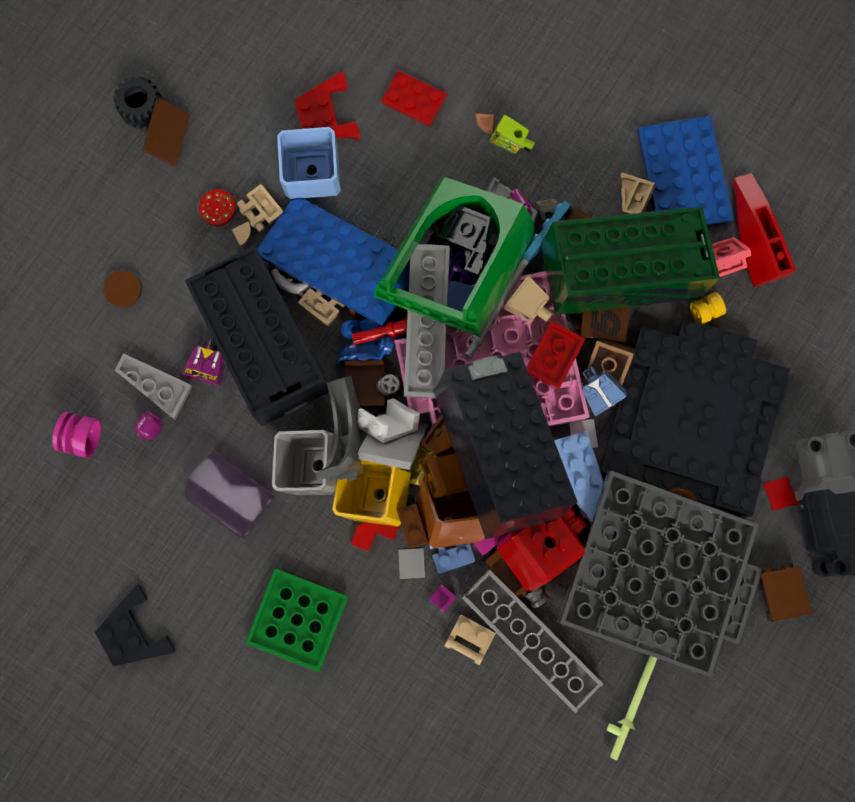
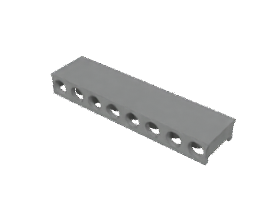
[461,569,603,713]

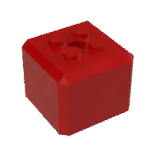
[496,517,585,591]

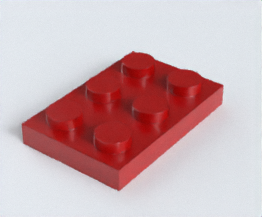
[381,70,447,127]
[526,320,585,390]

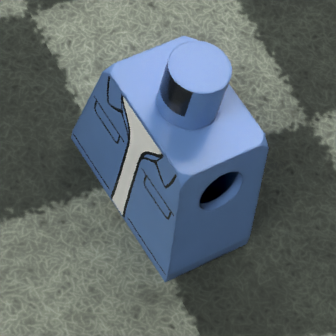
[582,366,627,416]

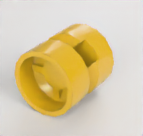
[690,292,726,324]

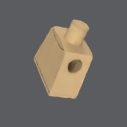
[504,276,553,323]

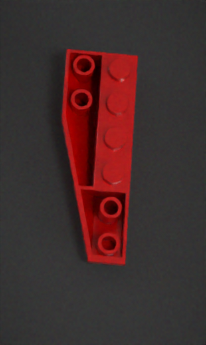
[733,173,796,287]

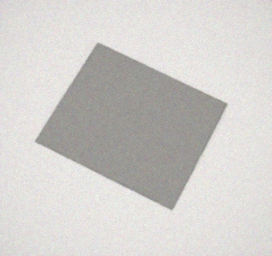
[398,548,425,579]

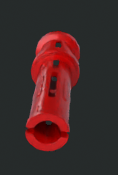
[352,317,407,345]

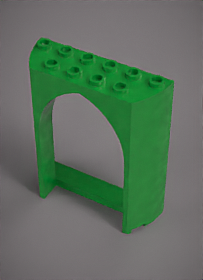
[374,177,535,337]

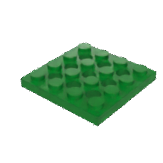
[245,568,349,672]

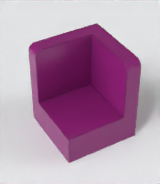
[429,584,457,612]

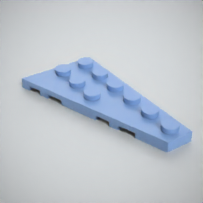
[554,431,604,524]

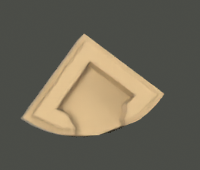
[232,221,251,247]

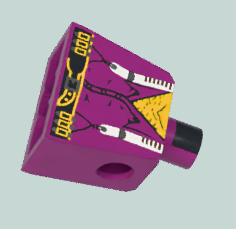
[182,339,224,387]

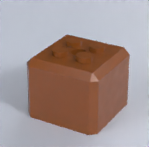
[416,476,485,548]

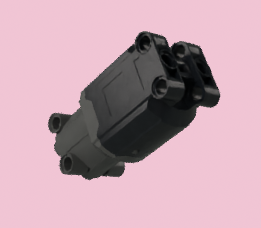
[789,431,855,577]

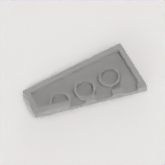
[115,353,193,420]

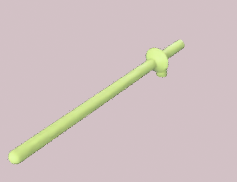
[607,656,657,760]

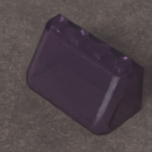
[184,452,274,539]

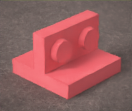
[712,237,751,277]

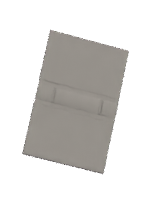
[358,414,428,470]

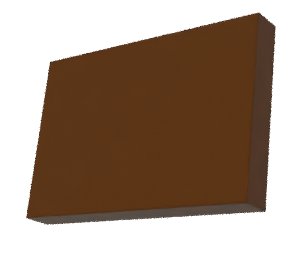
[142,98,190,166]

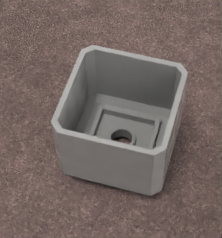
[272,430,338,495]

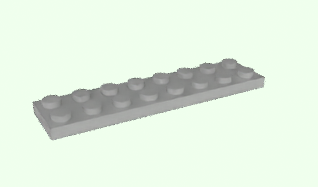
[404,244,450,398]

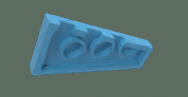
[519,201,574,269]

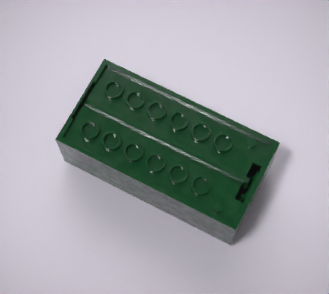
[541,207,720,315]

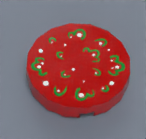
[198,189,236,226]

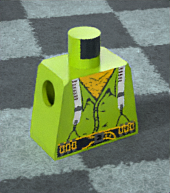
[489,114,535,154]

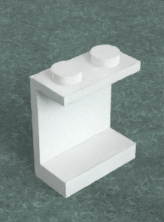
[357,399,420,443]

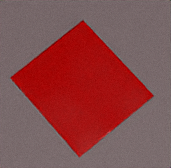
[763,476,796,511]

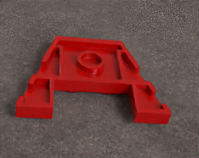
[295,71,360,140]

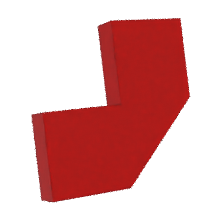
[351,522,400,551]

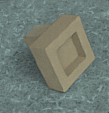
[536,199,558,221]

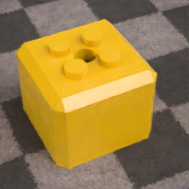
[332,460,411,526]

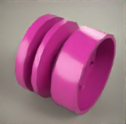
[52,412,101,458]

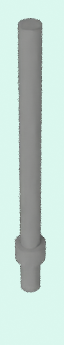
[465,259,529,358]

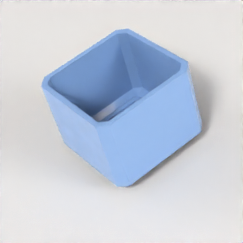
[277,127,341,199]

